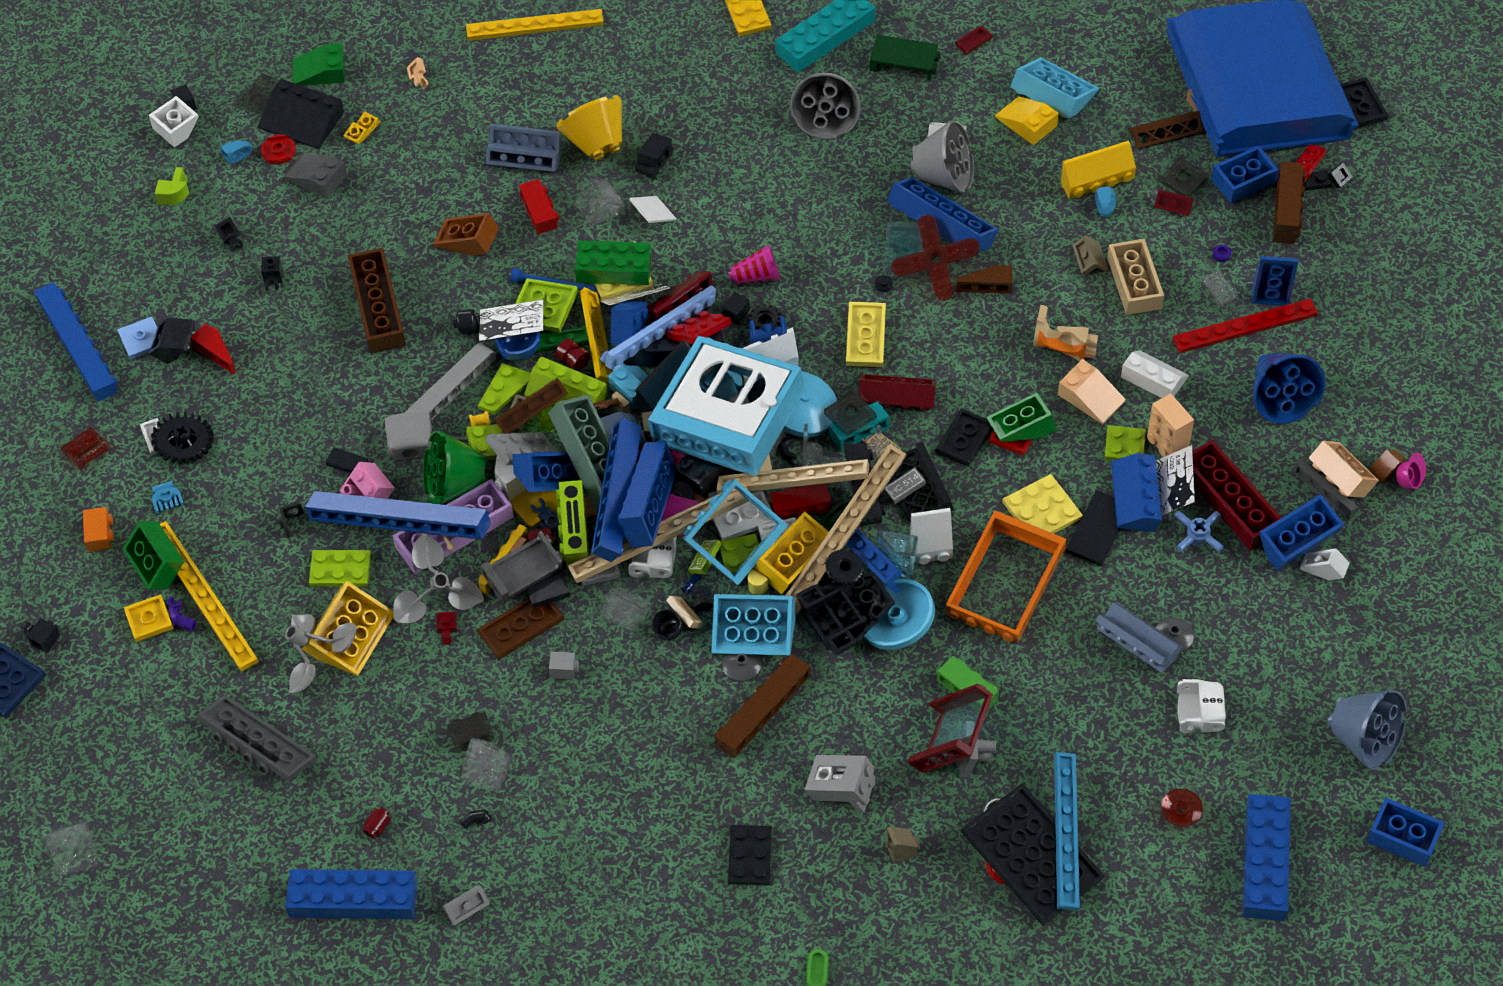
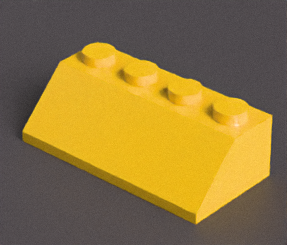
[1061,141,1136,199]

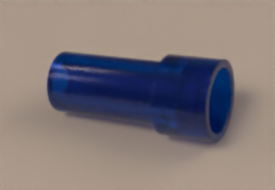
[681,573,700,595]

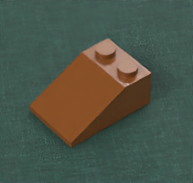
[433,213,499,256]

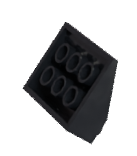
[258,79,344,149]

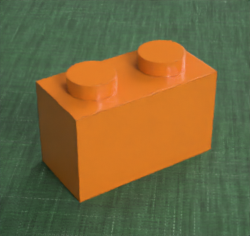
[83,507,114,552]

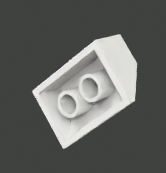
[1121,350,1189,398]

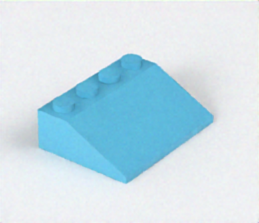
[1011,57,1099,118]
[712,594,796,656]

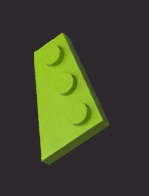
[478,363,531,415]

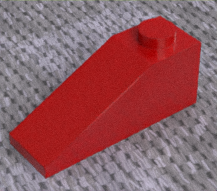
[191,323,236,375]

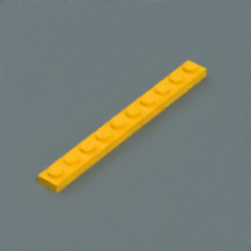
[160,521,258,672]

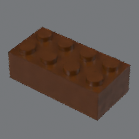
[1272,162,1306,244]

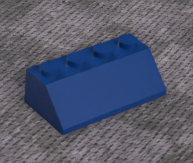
[513,452,584,492]
[1111,453,1162,532]
[1259,494,1345,571]

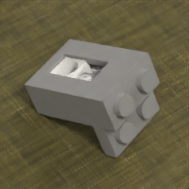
[805,755,876,813]

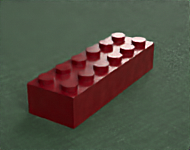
[1192,440,1282,551]

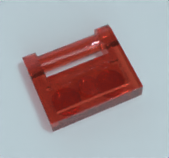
[61,427,111,471]

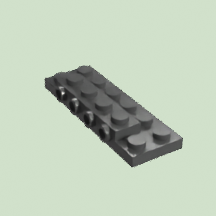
[197,695,316,782]

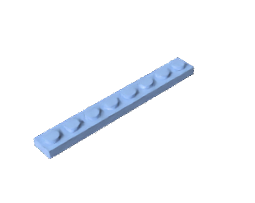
[605,285,716,369]

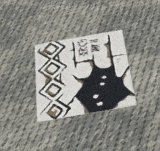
[600,284,670,305]
[479,300,543,341]
[1156,445,1195,515]

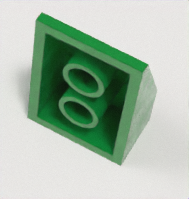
[293,43,345,86]
[986,393,1057,442]

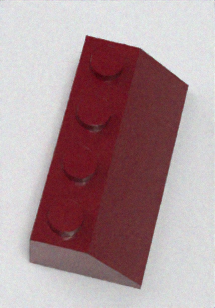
[646,271,712,326]
[858,374,936,410]

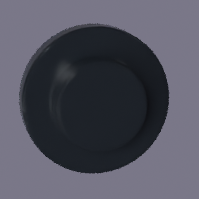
[874,275,893,292]

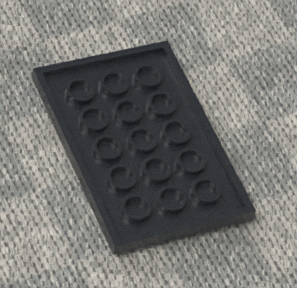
[960,783,1105,926]

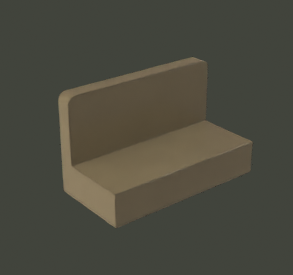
[1072,235,1108,275]

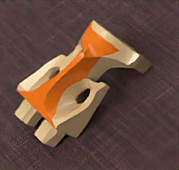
[1033,305,1098,362]

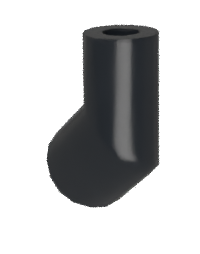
[460,809,492,829]

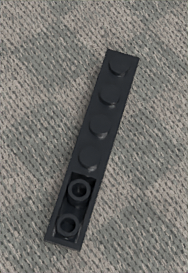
[611,330,725,366]

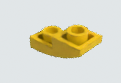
[343,111,380,144]

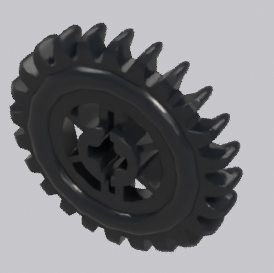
[151,411,214,464]

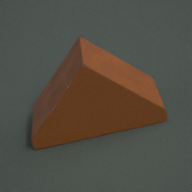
[1369,449,1408,484]

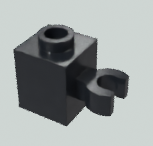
[214,217,243,252]
[261,256,283,290]
[21,618,60,653]

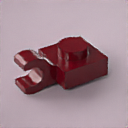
[436,611,457,645]

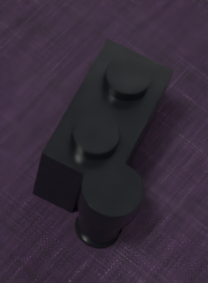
[635,133,673,180]

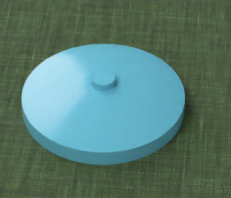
[768,371,838,437]
[863,579,935,650]

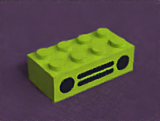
[556,480,589,568]

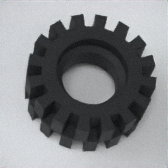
[749,304,782,330]

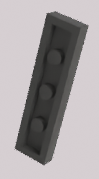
[1293,458,1357,520]

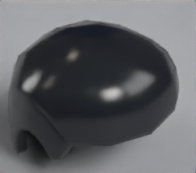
[651,609,683,641]

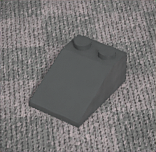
[283,153,347,199]

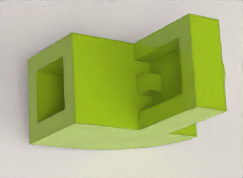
[155,167,189,205]

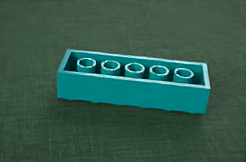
[775,0,876,72]

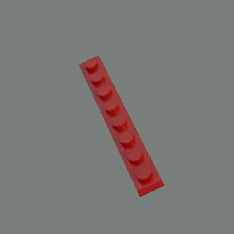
[1173,298,1318,354]

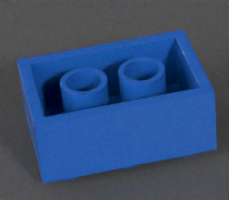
[1211,146,1279,203]
[1367,797,1445,867]

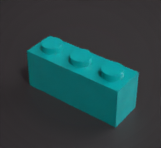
[829,401,890,451]

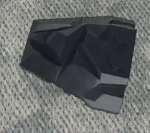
[796,573,895,655]

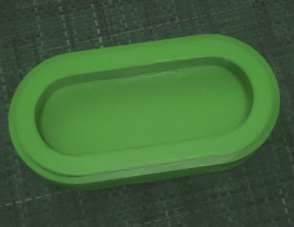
[806,949,829,986]

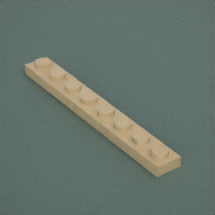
[716,459,869,494]

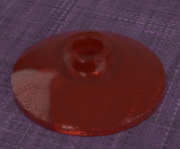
[1161,789,1203,827]

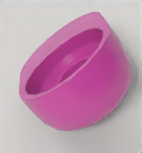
[1396,452,1426,490]

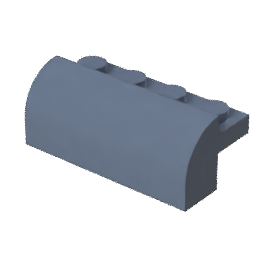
[486,124,562,172]
[1096,602,1183,672]

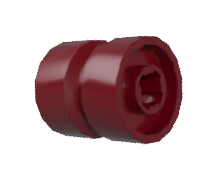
[555,338,590,372]

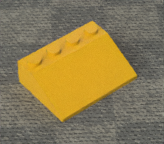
[302,581,393,676]

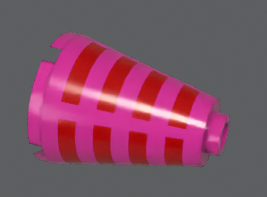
[728,245,781,285]

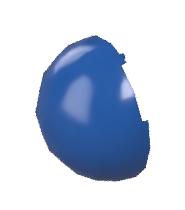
[494,331,540,362]

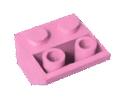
[340,462,395,499]

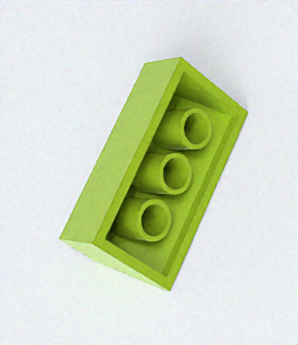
[524,357,608,410]

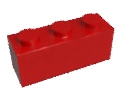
[519,179,559,235]
[770,483,831,520]

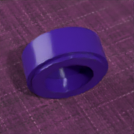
[1213,245,1231,262]

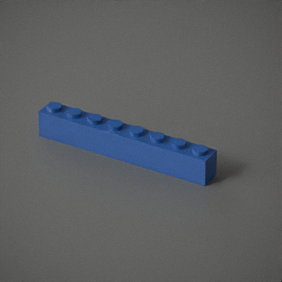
[34,282,118,402]
[591,418,642,562]

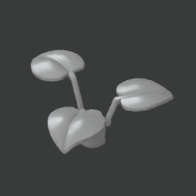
[393,533,484,624]
[285,614,357,694]

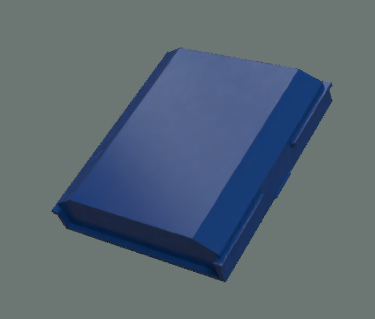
[1166,0,1358,157]

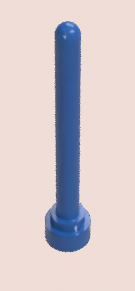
[510,268,597,292]

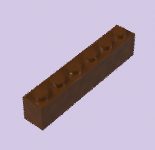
[715,654,811,758]

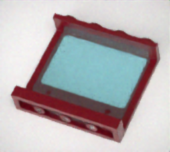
[907,683,993,773]

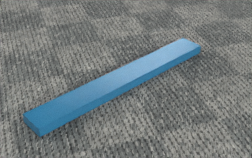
[1054,752,1080,911]

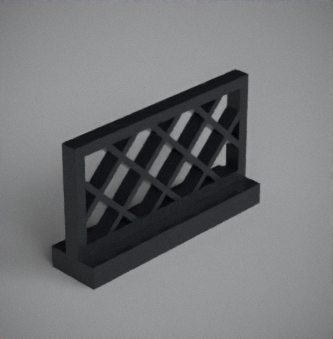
[890,441,954,524]

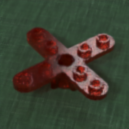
[891,214,980,301]

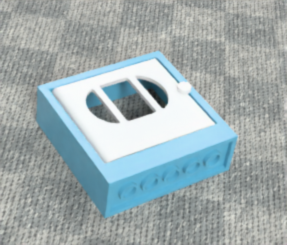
[648,336,804,477]

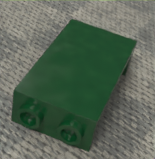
[870,34,940,81]

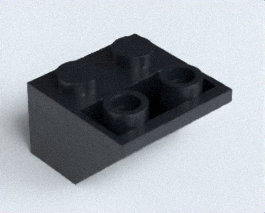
[149,318,196,364]

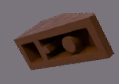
[956,265,1012,294]

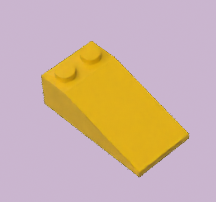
[753,512,829,595]

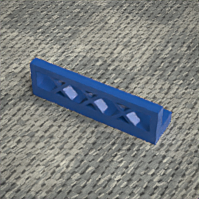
[846,529,902,593]

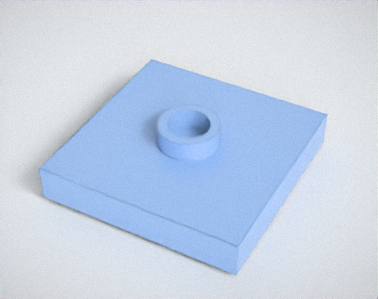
[117,317,157,360]

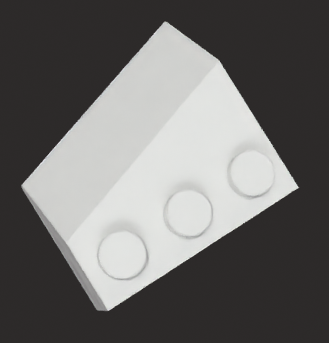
[741,328,798,386]

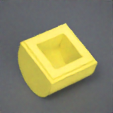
[748,569,769,595]

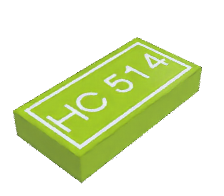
[688,539,721,574]

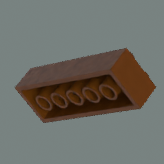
[347,248,406,353]

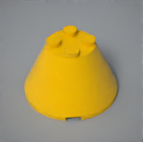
[556,95,622,161]

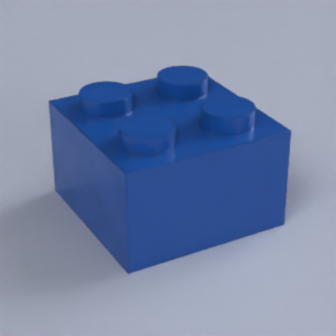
[611,300,648,345]

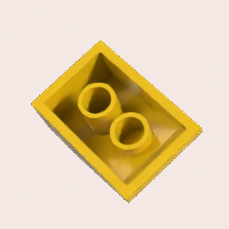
[995,96,1059,145]

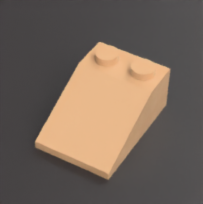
[1058,359,1126,424]

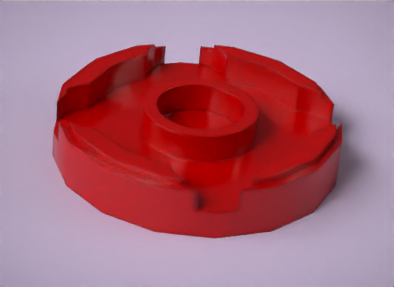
[261,134,296,164]

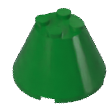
[423,431,487,505]

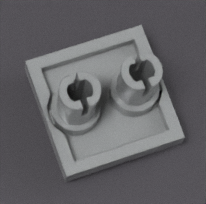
[957,722,996,777]

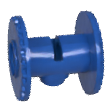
[749,316,787,344]

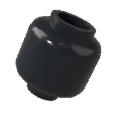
[453,309,480,334]

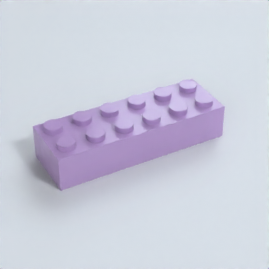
[392,479,514,575]

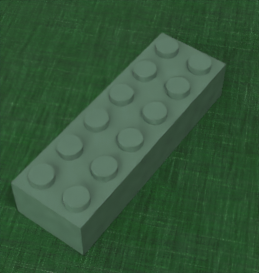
[548,395,610,513]

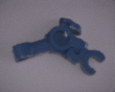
[531,498,559,531]

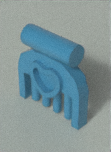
[152,481,184,514]

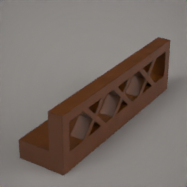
[1128,111,1204,148]
[494,378,568,434]

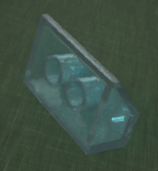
[878,530,918,581]

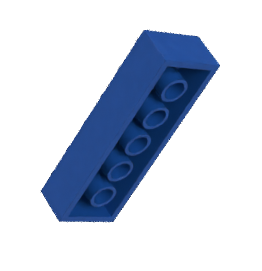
[887,177,999,255]
[618,441,676,548]
[1242,794,1291,921]
[285,869,418,919]

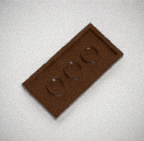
[477,598,564,660]

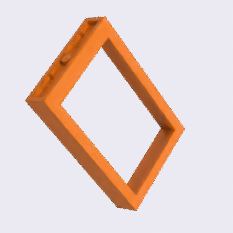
[946,510,1066,643]

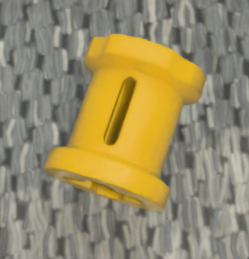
[469,411,491,426]

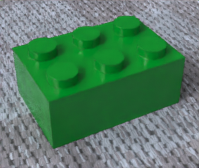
[122,521,184,590]

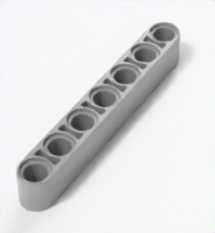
[405,343,496,420]

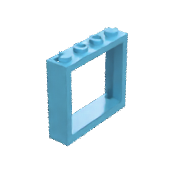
[682,479,788,585]

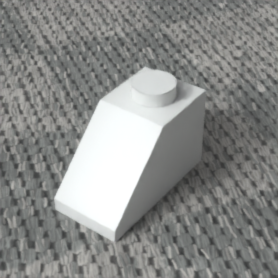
[1299,549,1349,580]

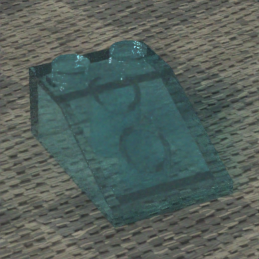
[883,222,925,278]

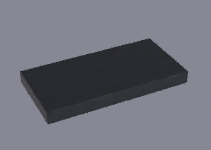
[1066,490,1121,567]

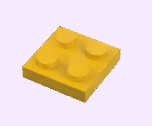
[123,594,174,642]

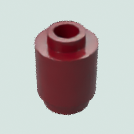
[362,807,391,839]

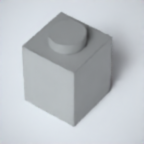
[549,652,579,679]

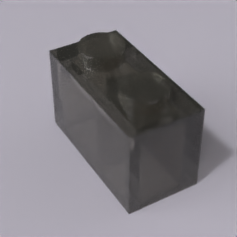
[447,711,494,753]

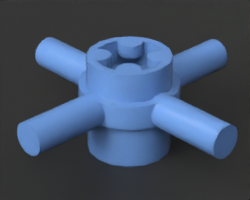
[1174,511,1224,552]

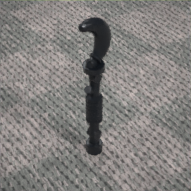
[780,437,803,487]

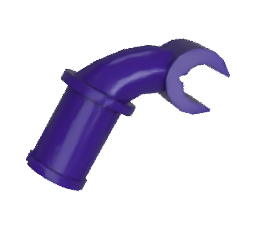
[168,596,197,632]

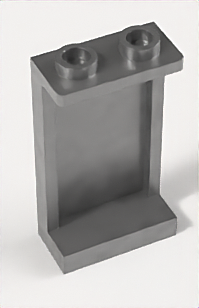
[481,531,563,603]

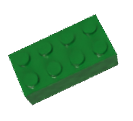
[575,240,652,285]

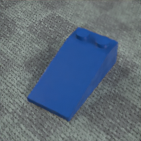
[1252,256,1299,306]

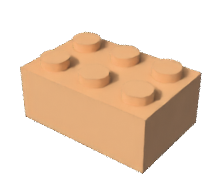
[1147,393,1194,457]
[1309,441,1379,498]

